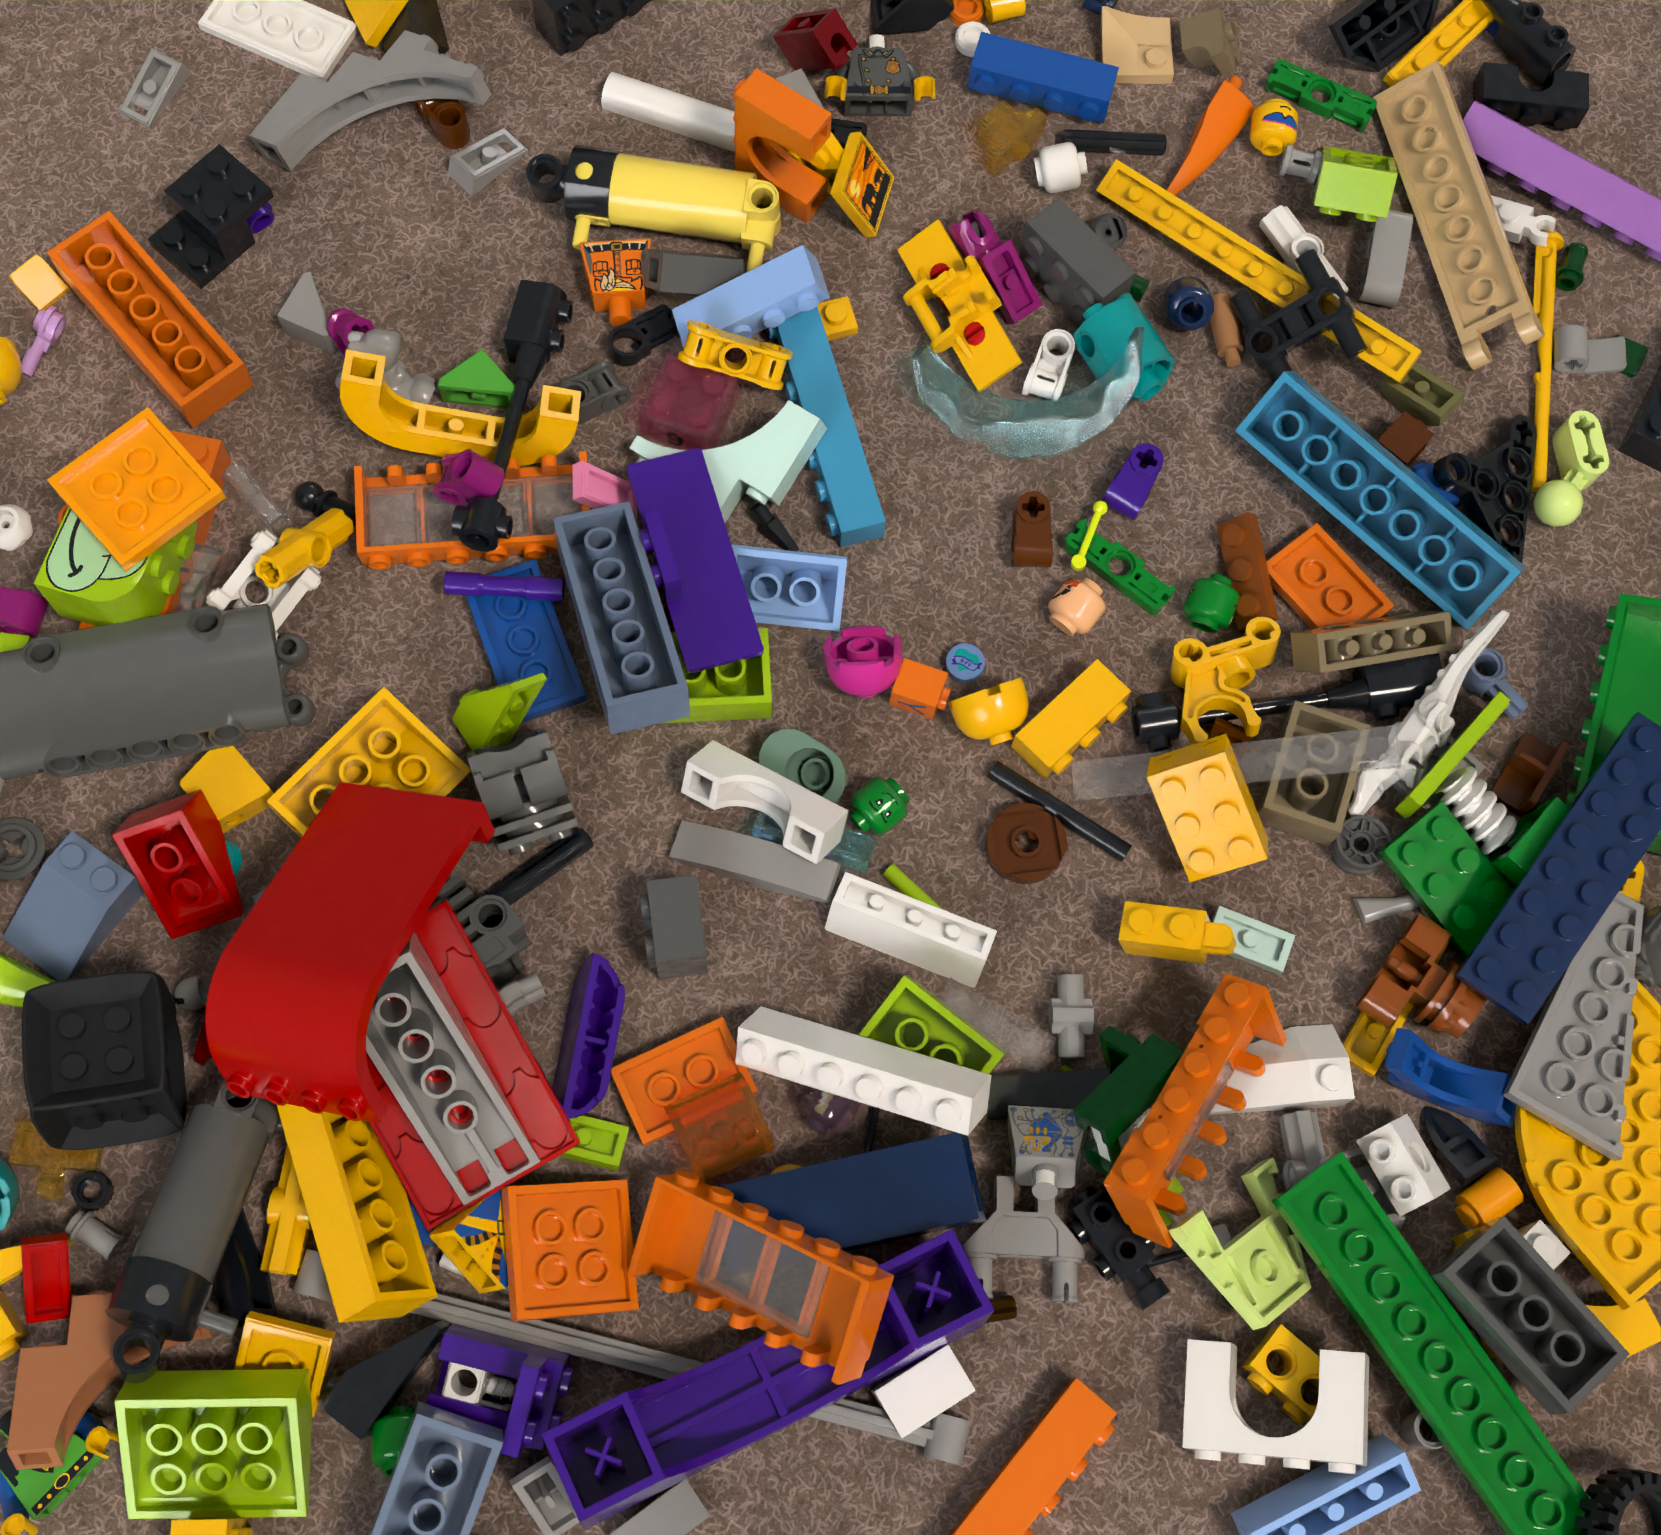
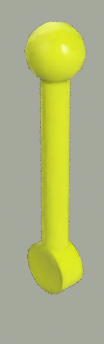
[1070,500,1108,571]

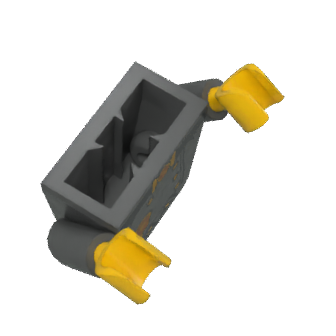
[824,34,936,117]

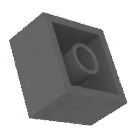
[640,875,708,980]

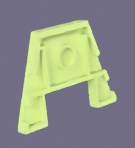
[1168,1157,1312,1330]

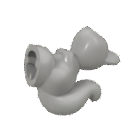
[335,329,435,404]

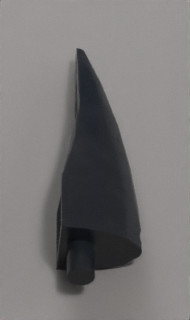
[214,1207,277,1328]

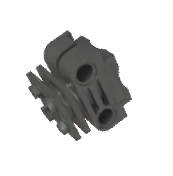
[467,727,579,855]
[431,874,533,985]

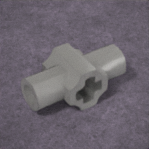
[1048,974,1094,1059]

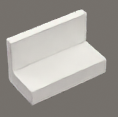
[871,1344,976,1438]

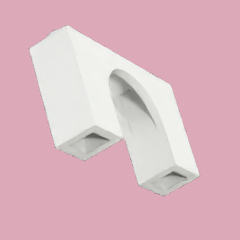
[1182,1339,1369,1474]

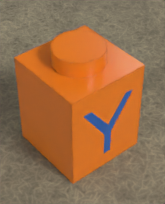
[889,658,952,720]

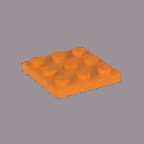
[501,1180,639,1322]

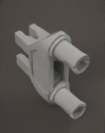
[962,1176,1085,1304]

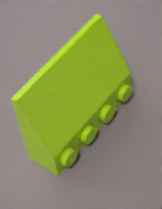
[114,1369,312,1519]

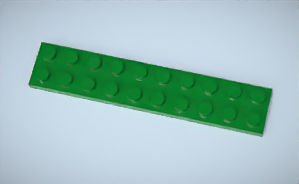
[1272,1151,1590,1535]

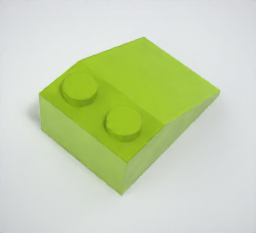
[1313,145,1398,222]

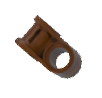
[412,98,471,149]
[1011,491,1053,567]

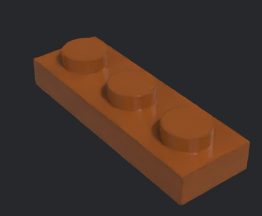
[1217,512,1279,633]

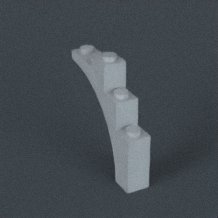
[249,30,492,171]

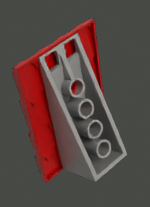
[366,897,580,1231]

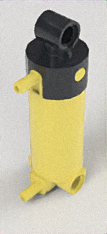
[526,145,781,272]

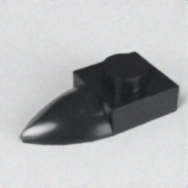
[1424,1106,1498,1187]

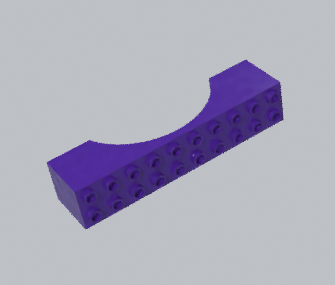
[541,1229,994,1530]

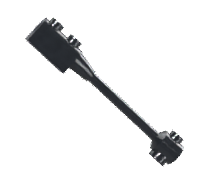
[1482,0,1576,86]
[451,280,573,552]
[1131,653,1442,752]

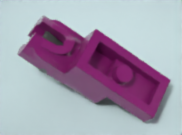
[947,208,1043,324]

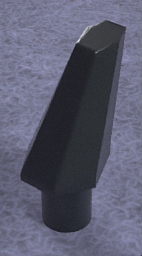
[750,502,799,551]

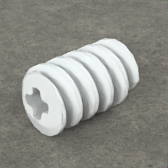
[1433,766,1517,855]

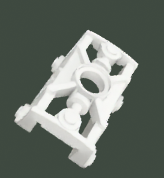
[206,528,322,641]

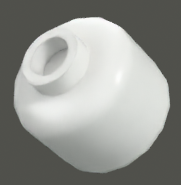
[1034,142,1088,193]

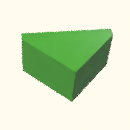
[438,349,515,408]

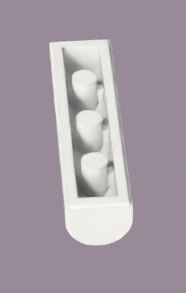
[601,72,735,152]

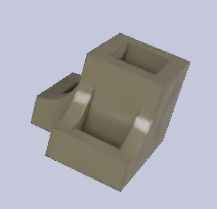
[1180,7,1241,76]

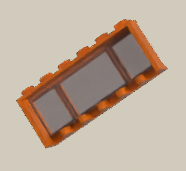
[354,451,591,570]

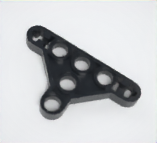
[1433,415,1537,563]

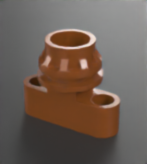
[1356,912,1487,1039]

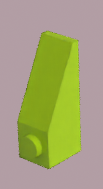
[452,672,547,750]

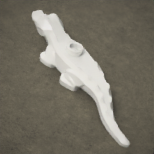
[1348,610,1509,817]

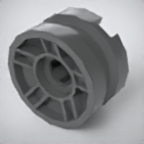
[1329,815,1391,876]

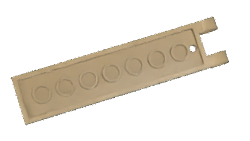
[1372,61,1545,370]

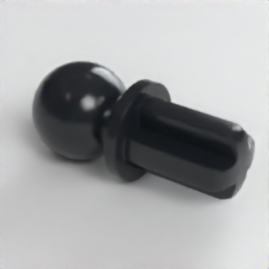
[294,481,356,526]

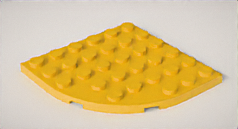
[1514,977,1661,1310]

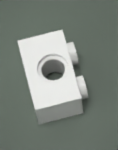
[1356,1114,1451,1217]

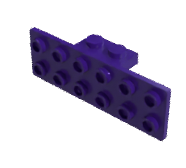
[627,448,764,674]

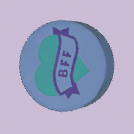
[945,643,985,684]

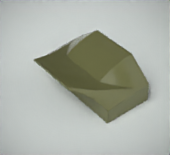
[1379,363,1465,426]

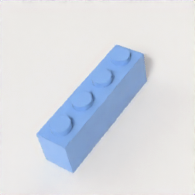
[672,245,830,350]
[1231,1433,1421,1535]

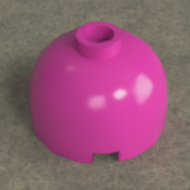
[823,626,903,699]

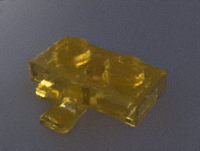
[9,1121,104,1201]

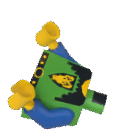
[0,1409,119,1535]

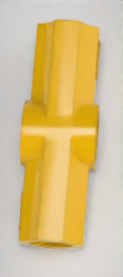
[254,508,354,589]
[260,1144,312,1276]

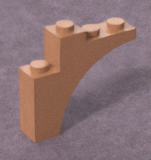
[7,1290,212,1470]

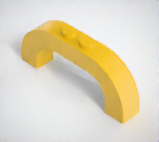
[340,349,581,466]

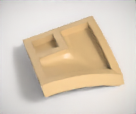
[1101,6,1174,84]

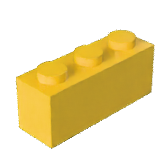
[1011,659,1131,779]

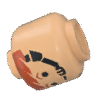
[1048,578,1106,636]

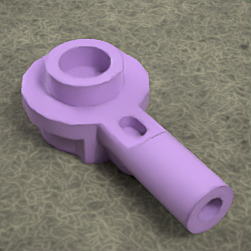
[21,305,66,377]

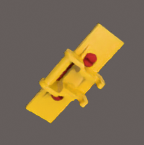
[897,219,1023,392]

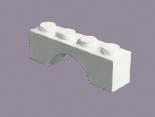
[681,740,849,865]

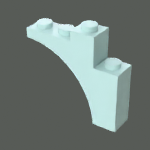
[629,400,827,523]

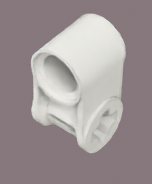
[1022,329,1075,406]

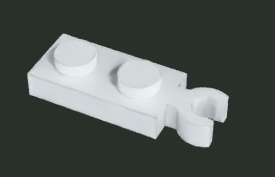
[1491,195,1556,246]

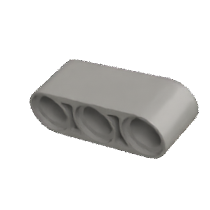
[1358,209,1413,308]

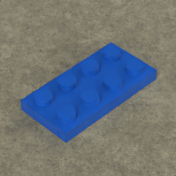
[466,559,587,723]

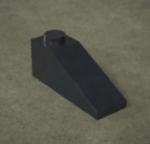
[320,1320,451,1440]

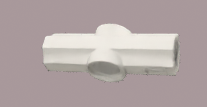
[1259,205,1348,298]

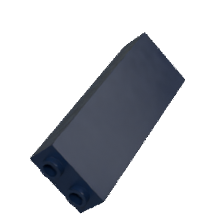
[718,1132,986,1275]

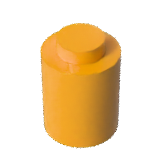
[1455,1167,1524,1229]

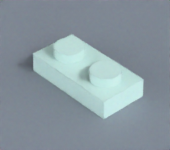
[1212,906,1295,975]

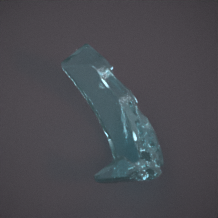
[912,327,1144,458]

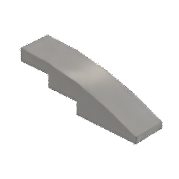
[669,820,841,903]

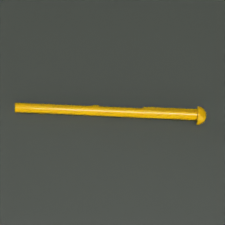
[1531,231,1564,492]

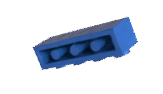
[967,32,1119,123]

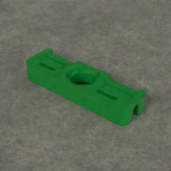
[1264,59,1377,132]
[1063,519,1176,615]

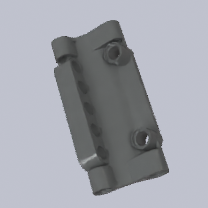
[0,603,291,780]

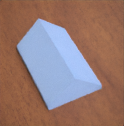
[731,544,848,632]

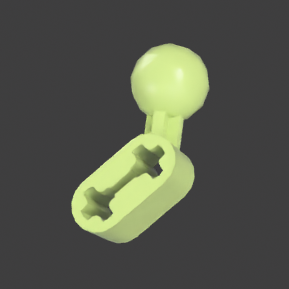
[1533,410,1609,527]

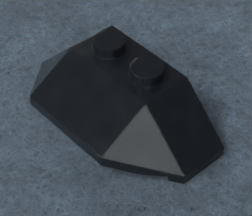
[1328,0,1439,72]

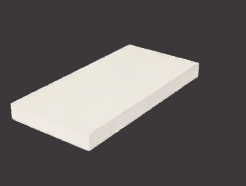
[198,0,359,80]

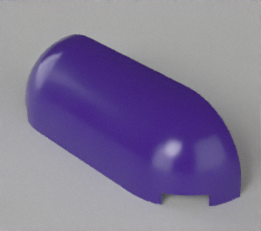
[552,953,625,1119]

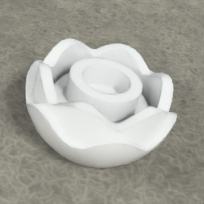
[0,504,33,551]

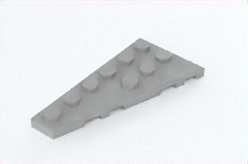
[1502,892,1644,1161]

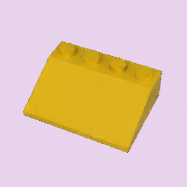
[267,687,471,838]

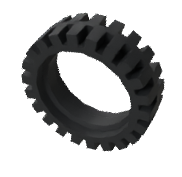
[1575,1468,1661,1535]

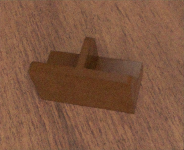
[1490,732,1571,818]

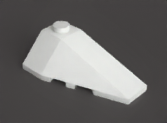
[1210,1024,1355,1115]

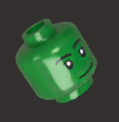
[849,776,910,836]

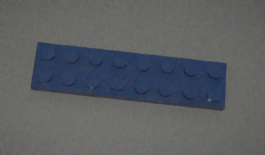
[1454,712,1661,1025]

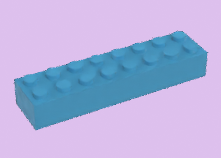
[1235,371,1526,630]

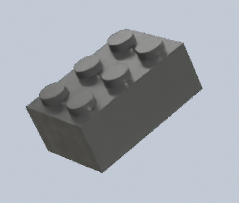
[1019,198,1135,327]

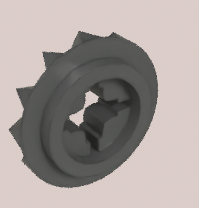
[0,818,47,882]

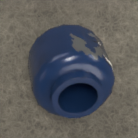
[1163,276,1214,331]

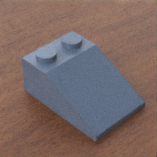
[2,831,144,981]

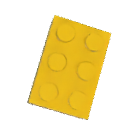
[1146,734,1268,882]

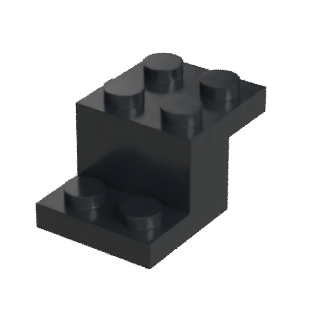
[148,144,274,289]

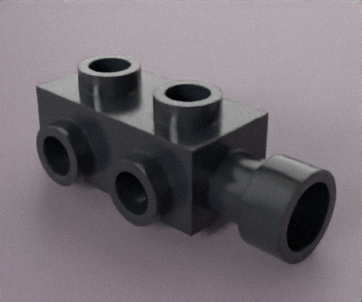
[1068,1186,1170,1311]

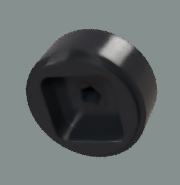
[1090,213,1127,250]

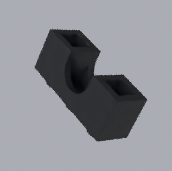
[1473,62,1589,130]

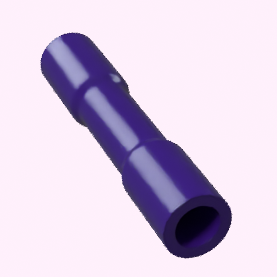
[444,571,565,602]

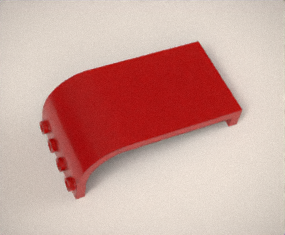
[205,782,495,1123]

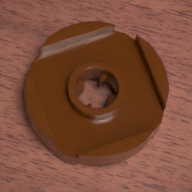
[985,803,1067,884]

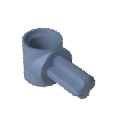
[1462,648,1528,719]

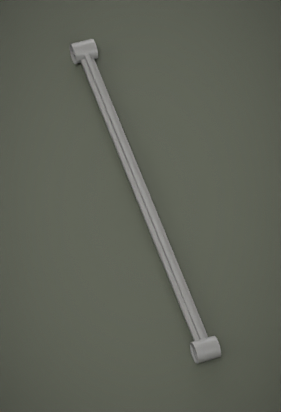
[293,1249,971,1466]

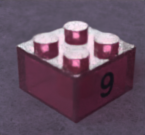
[639,353,738,450]

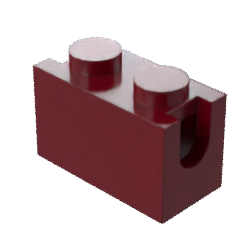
[773,8,858,72]

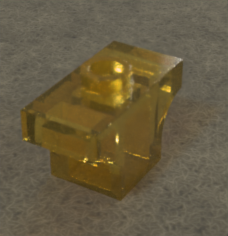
[976,100,1047,177]

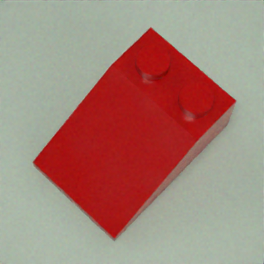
[112,789,244,939]

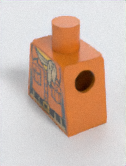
[580,238,651,327]

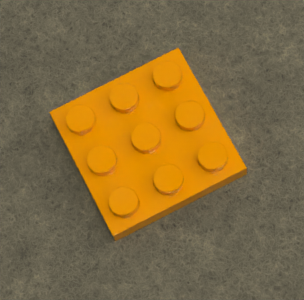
[47,407,226,572]

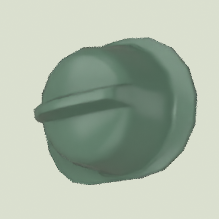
[759,729,846,803]

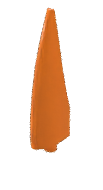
[1167,75,1255,195]

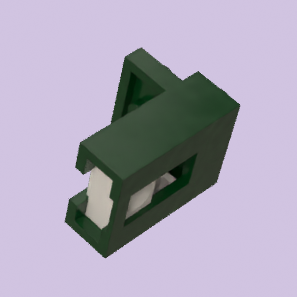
[1073,1026,1184,1175]

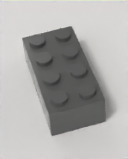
[1430,1216,1629,1415]

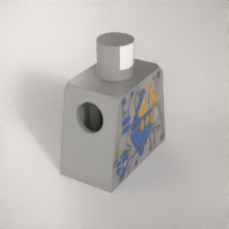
[1007,1105,1088,1200]

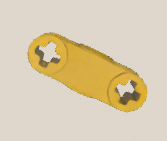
[677,320,793,390]

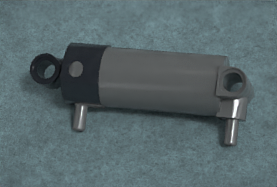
[105,1081,284,1383]

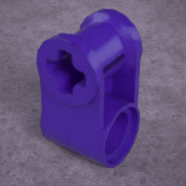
[1102,443,1164,520]

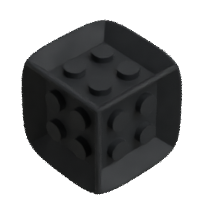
[22,971,186,1150]

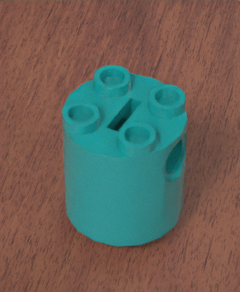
[1071,293,1175,404]

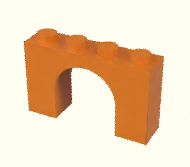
[733,68,832,224]

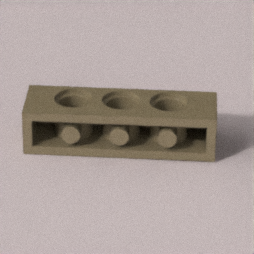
[1290,611,1454,673]

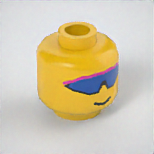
[1250,98,1298,156]

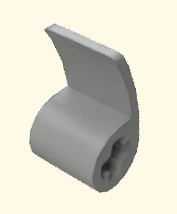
[1553,325,1627,374]

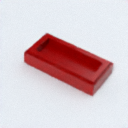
[21,1232,71,1324]

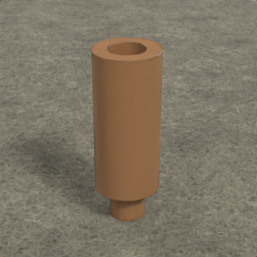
[1210,293,1244,367]

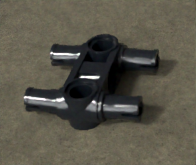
[1229,249,1368,383]

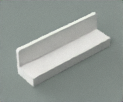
[824,872,997,988]

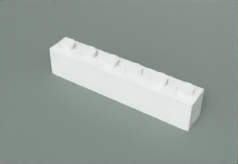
[736,1006,991,1136]

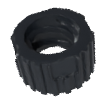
[71,1171,114,1211]

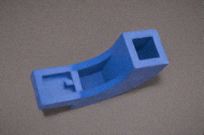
[1385,1028,1516,1128]

